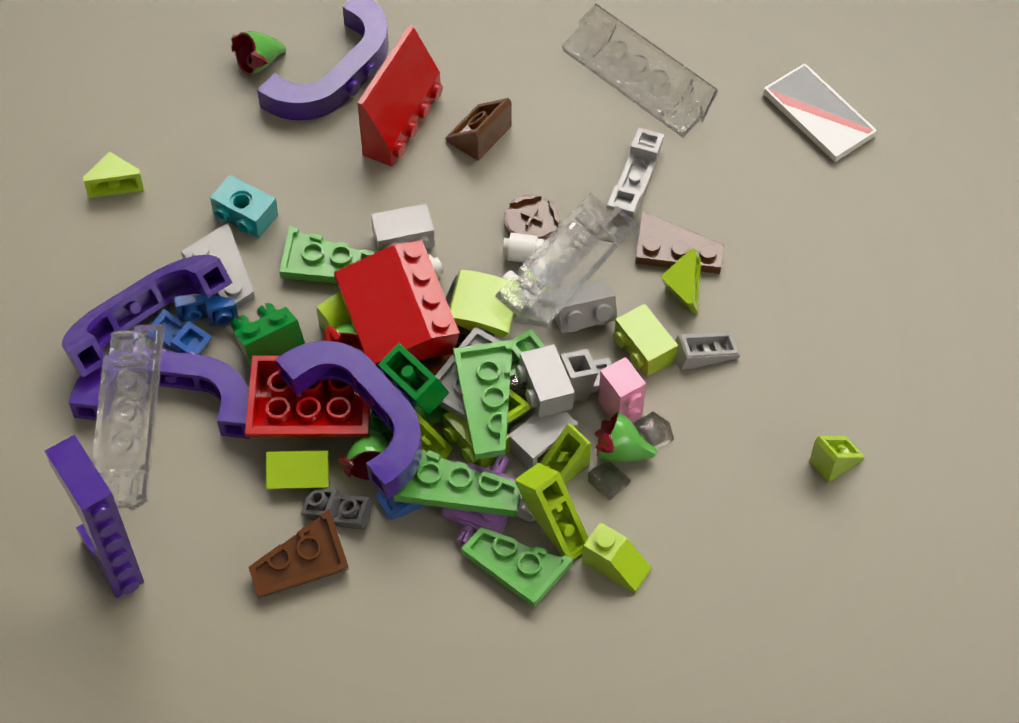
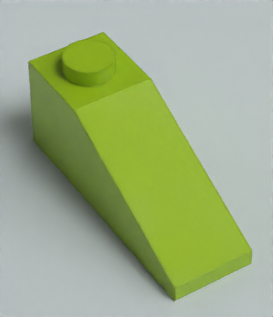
[515,463,589,560]

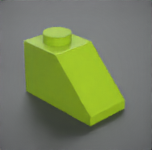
[582,522,652,594]

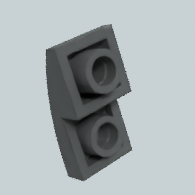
[301,488,373,530]

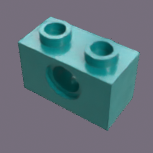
[210,175,279,238]

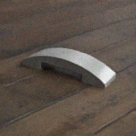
[606,127,665,216]

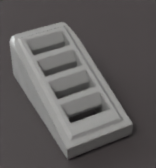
[675,332,740,370]

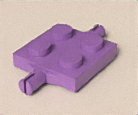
[442,456,515,546]

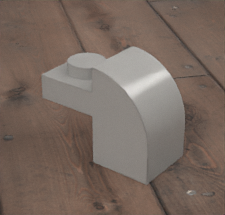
[560,349,612,401]

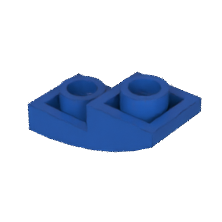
[174,295,239,326]

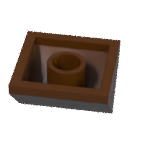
[445,98,512,161]

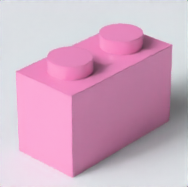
[598,357,646,423]

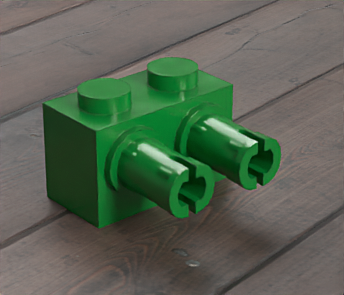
[231,303,305,368]

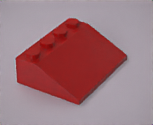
[357,25,443,167]
[334,240,460,368]
[245,356,372,437]

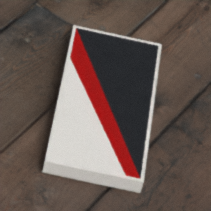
[763,63,877,162]

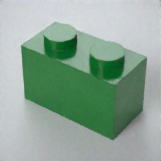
[378,343,450,415]

